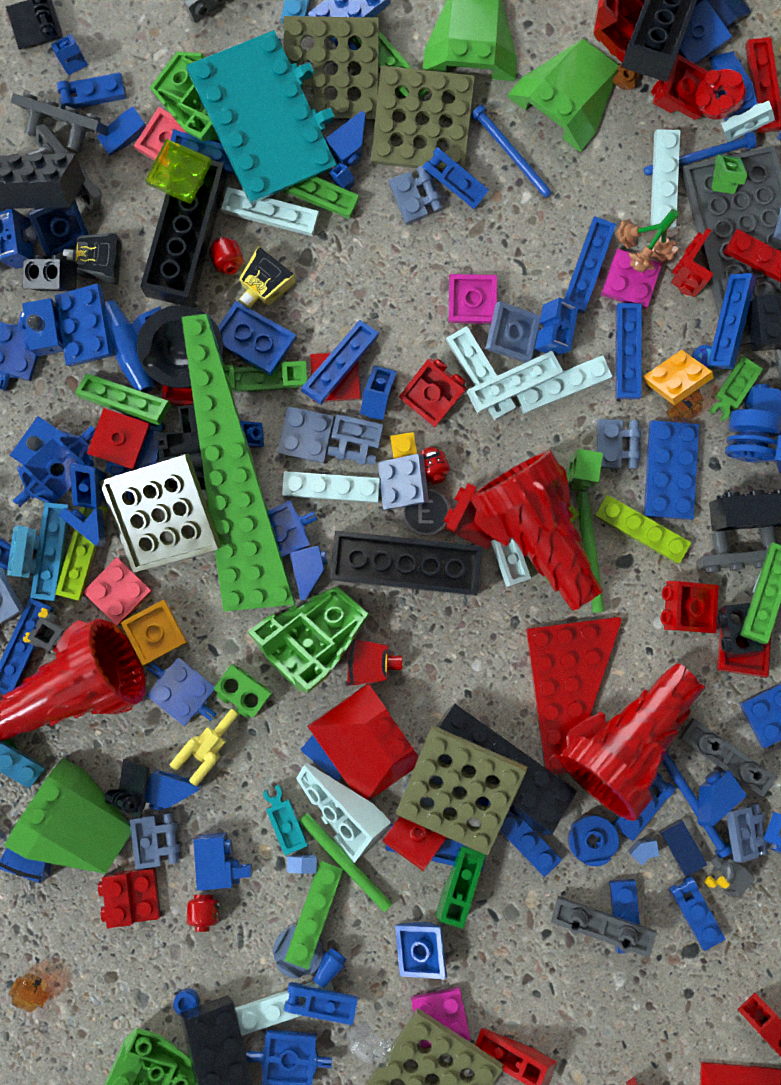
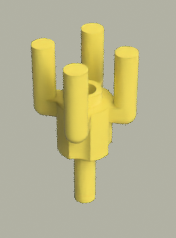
[170,708,239,786]

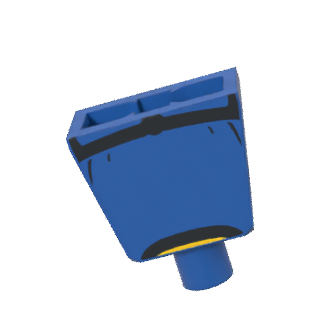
[0,848,52,883]

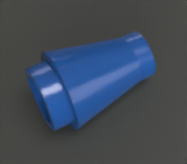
[312,947,347,989]

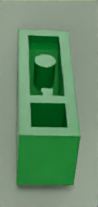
[435,845,485,929]

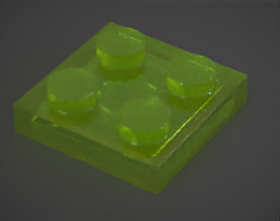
[145,139,212,204]

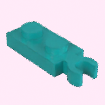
[263,784,308,856]

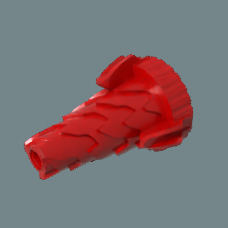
[470,450,603,611]
[0,619,146,742]
[560,663,706,821]

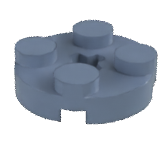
[273,924,323,978]

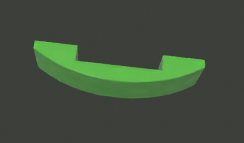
[224,361,307,392]

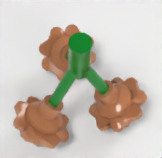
[616,209,679,273]

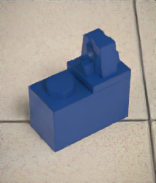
[193,832,253,891]

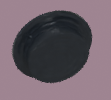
[137,305,223,388]

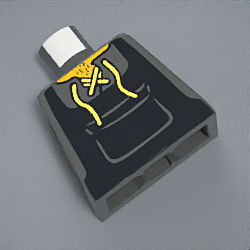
[63,233,122,285]

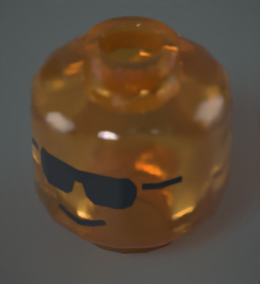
[666,390,703,423]
[8,973,49,1013]

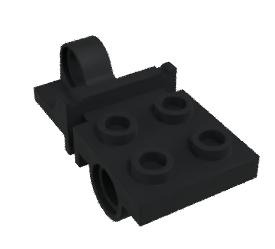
[156,405,206,491]

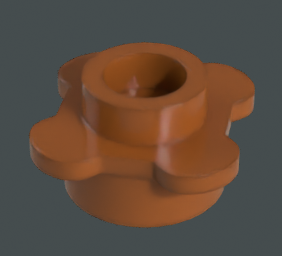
[613,63,640,90]

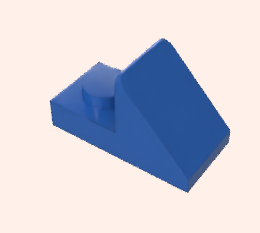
[51,34,87,75]
[58,508,106,548]

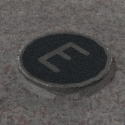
[402,488,450,536]

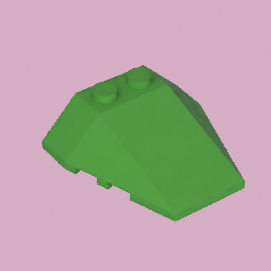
[423,0,517,81]
[507,39,619,152]
[150,52,219,141]
[248,586,369,693]
[4,757,131,874]

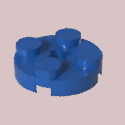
[568,814,619,866]

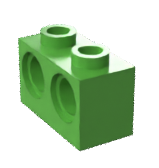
[567,449,603,491]
[214,664,273,718]

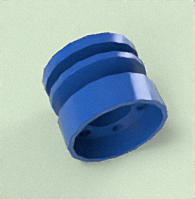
[725,409,781,463]

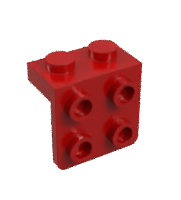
[670,228,714,297]
[444,483,494,549]

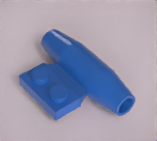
[105,300,161,393]

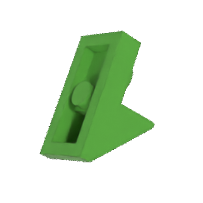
[712,154,747,194]

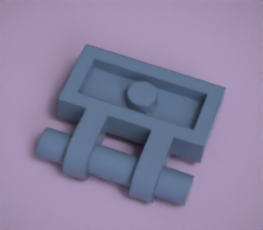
[388,165,443,225]
[328,414,383,465]
[596,419,641,469]
[726,803,768,863]
[130,812,180,869]

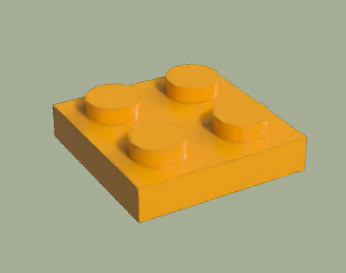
[643,350,714,405]
[120,600,188,666]

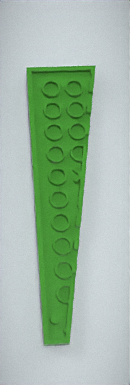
[182,314,296,612]

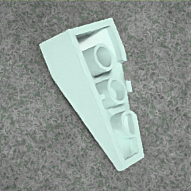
[296,763,391,863]

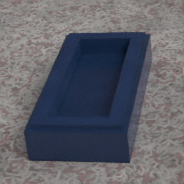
[659,819,707,877]

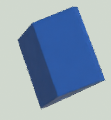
[395,921,447,979]

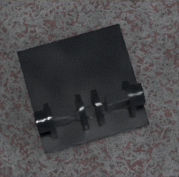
[5,0,63,50]
[104,759,149,819]

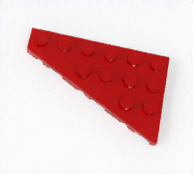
[526,617,621,774]

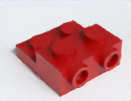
[651,54,708,120]
[399,358,468,427]
[660,581,719,634]
[98,867,161,928]

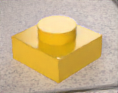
[390,432,417,459]

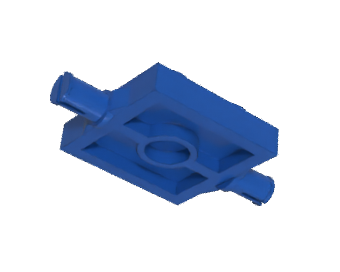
[0,315,39,391]
[268,501,318,557]
[146,657,217,726]
[246,1029,332,1085]

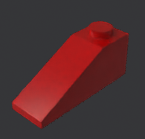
[475,1028,557,1085]

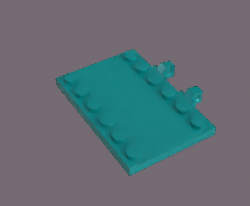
[186,30,336,205]

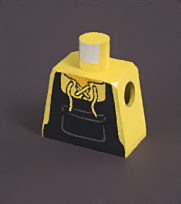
[239,247,296,308]

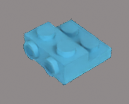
[7,526,40,578]

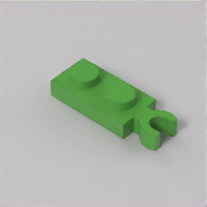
[709,356,763,421]

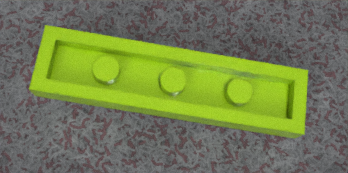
[594,495,691,564]
[55,506,108,601]

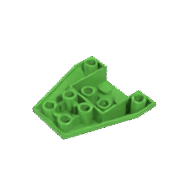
[104,1027,196,1085]

